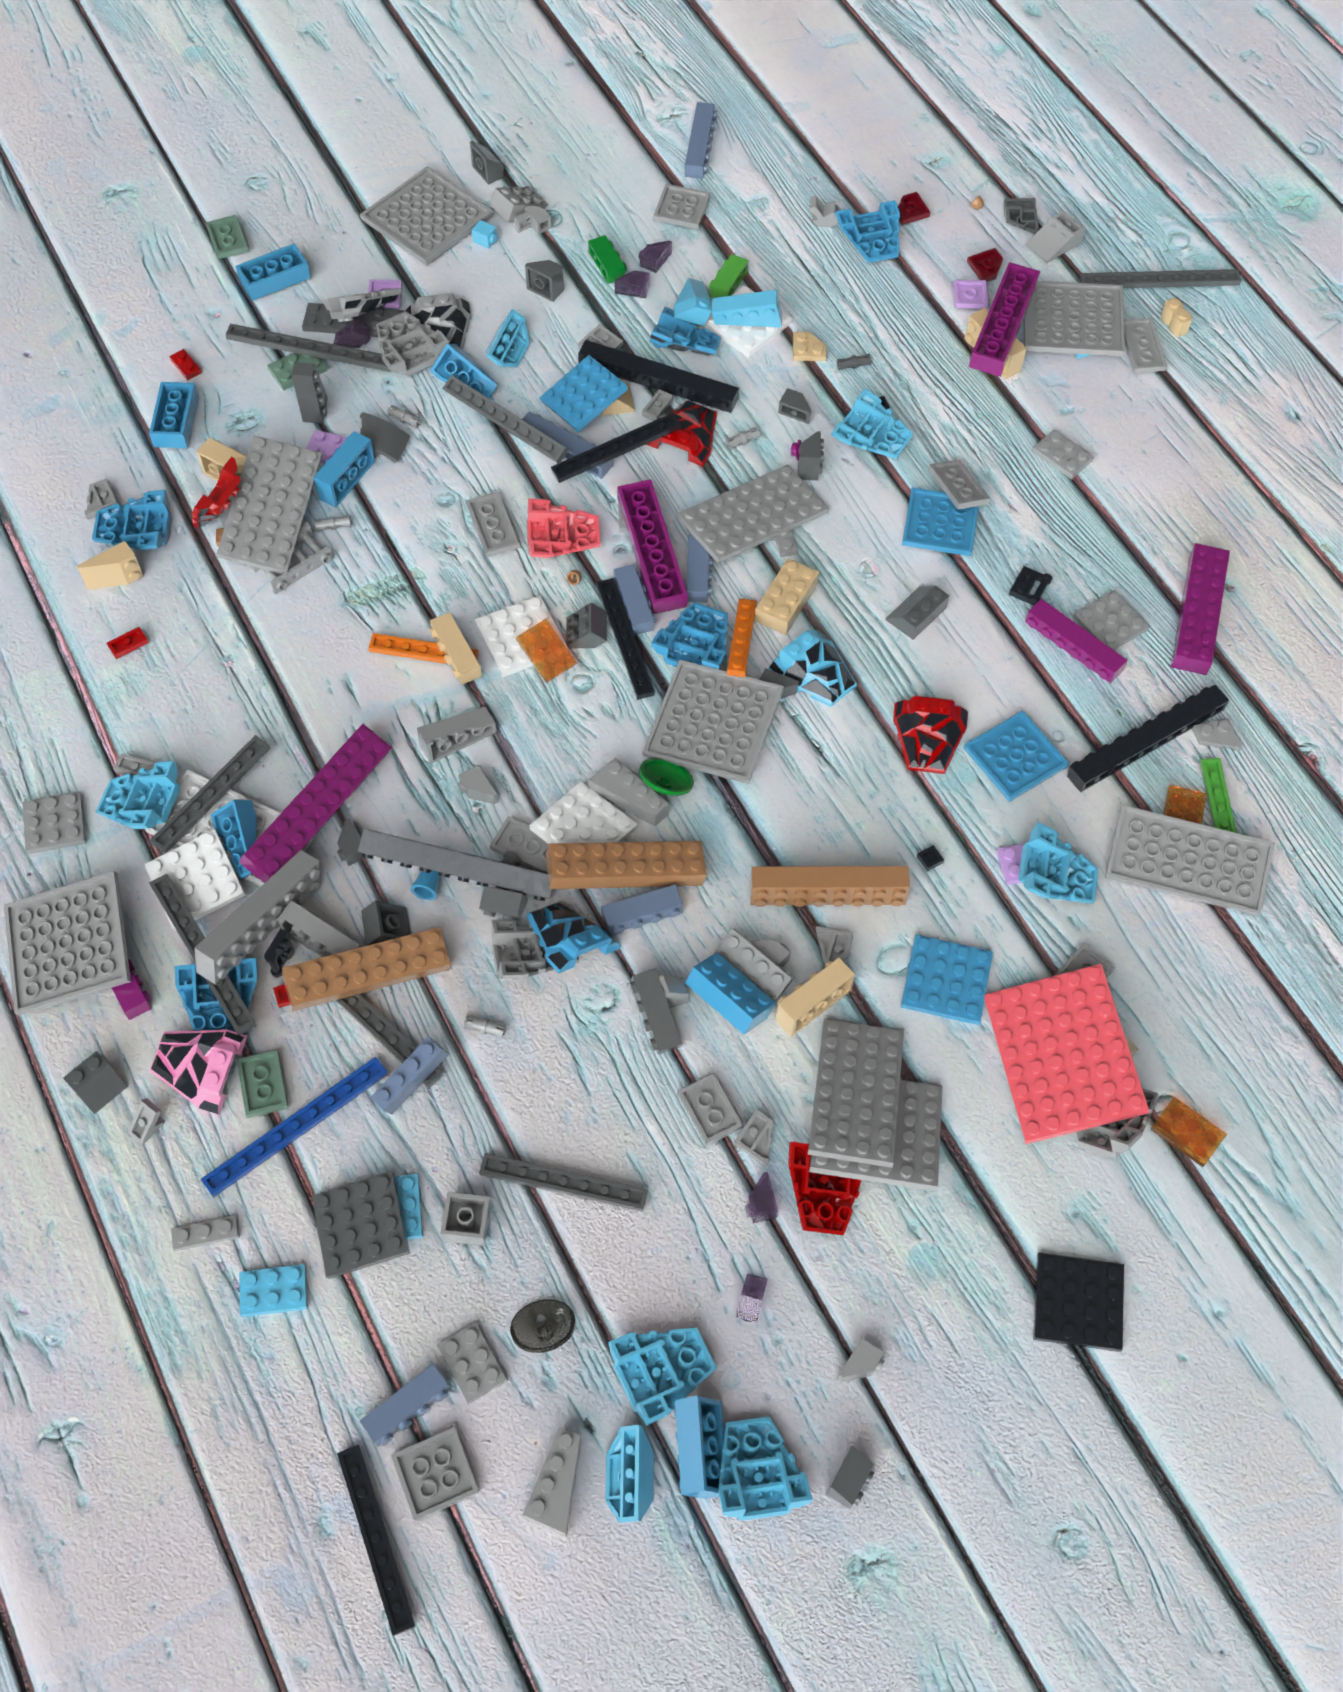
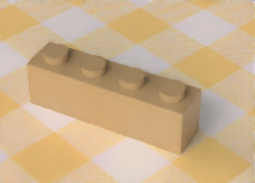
[429,612,482,684]

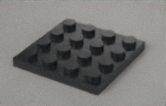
[1033,1252,1124,1352]

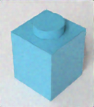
[472,220,498,249]

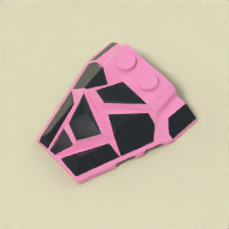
[150,1030,247,1115]

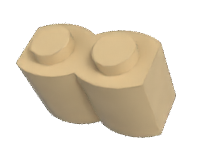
[1161,298,1192,337]

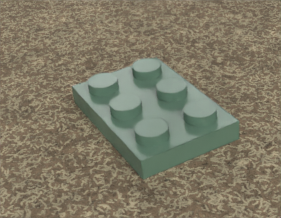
[205,215,249,259]
[267,353,327,391]
[237,1050,288,1118]

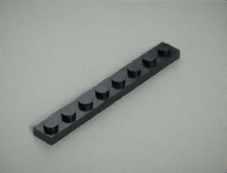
[551,412,681,483]
[596,578,655,700]
[337,1444,416,1636]

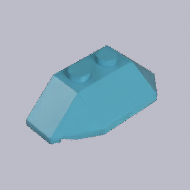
[485,309,530,368]
[606,1425,654,1523]

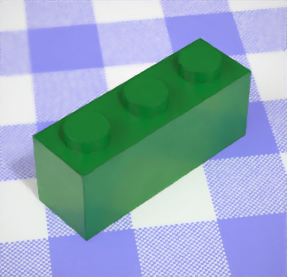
[588,235,627,284]

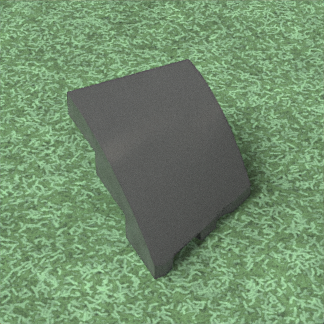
[1003,198,1039,234]
[360,412,410,463]

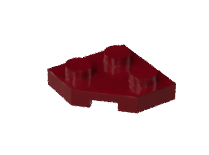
[898,192,930,225]
[967,248,1003,282]

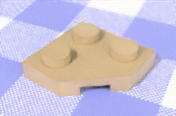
[793,332,826,361]

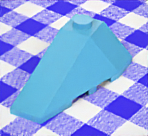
[674,278,711,326]

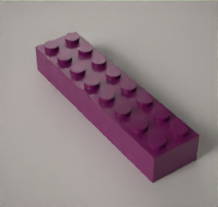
[969,262,1040,377]
[617,479,688,614]
[1171,543,1230,675]

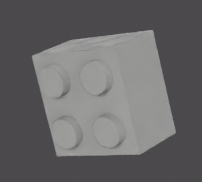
[440,1192,492,1246]

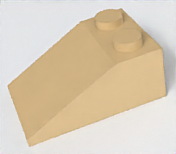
[77,541,143,590]

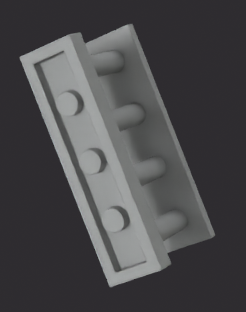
[251,522,333,594]

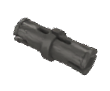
[837,354,871,370]

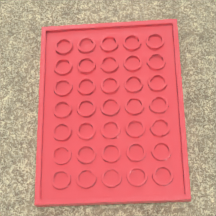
[984,964,1149,1144]

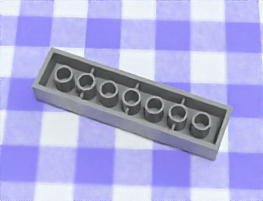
[195,850,320,985]

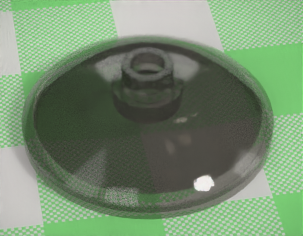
[510,1299,576,1353]

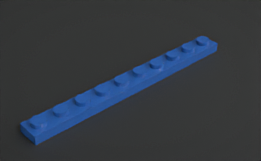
[201,1057,388,1198]

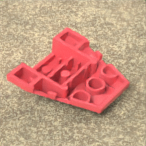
[527,498,600,558]

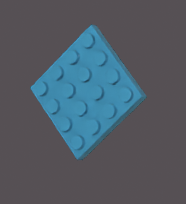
[540,355,628,432]
[902,487,979,556]
[963,711,1069,802]
[901,934,993,1025]

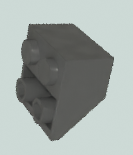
[798,431,824,481]
[566,603,607,649]

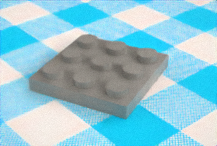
[653,184,710,230]
[1073,590,1149,650]
[22,791,86,854]
[391,1427,479,1522]

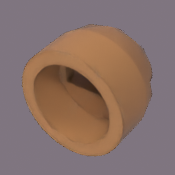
[970,195,984,210]
[566,570,582,585]

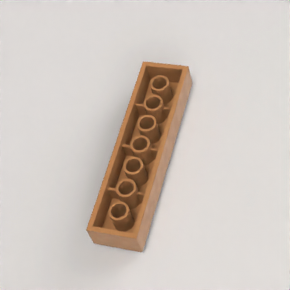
[546,841,707,889]
[750,866,910,907]
[282,927,451,1012]

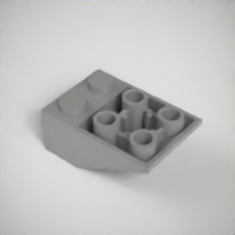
[489,186,548,222]
[1026,211,1085,263]

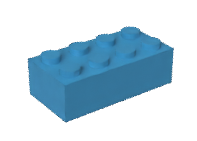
[235,243,311,301]
[149,382,199,448]
[314,431,375,508]
[685,952,776,1035]
[674,1395,724,1499]

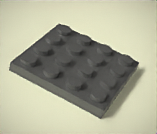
[312,1171,410,1279]

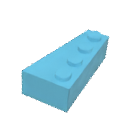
[711,290,782,328]

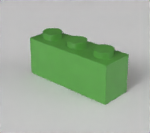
[709,254,749,298]

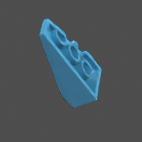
[430,344,498,399]
[211,800,257,879]

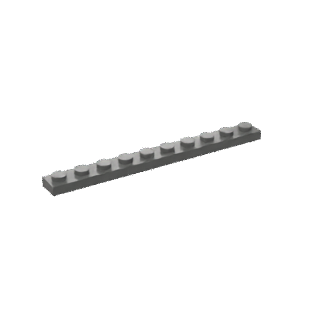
[1080,269,1241,288]
[226,323,390,372]
[442,375,569,464]
[149,874,257,1036]

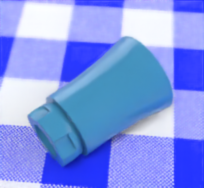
[410,870,441,900]

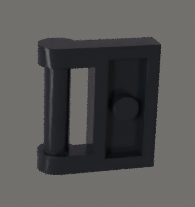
[1009,566,1053,605]
[264,929,294,978]

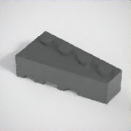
[292,362,328,423]
[629,968,682,1055]

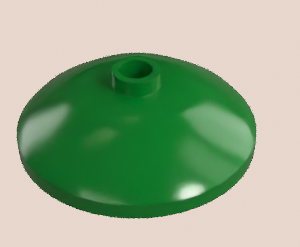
[639,758,694,796]

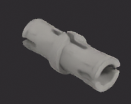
[388,405,422,428]
[725,427,760,449]
[314,515,351,531]
[464,1015,506,1038]

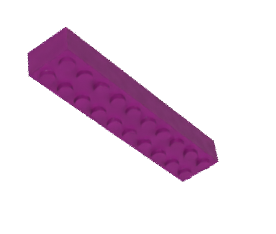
[239,723,392,883]

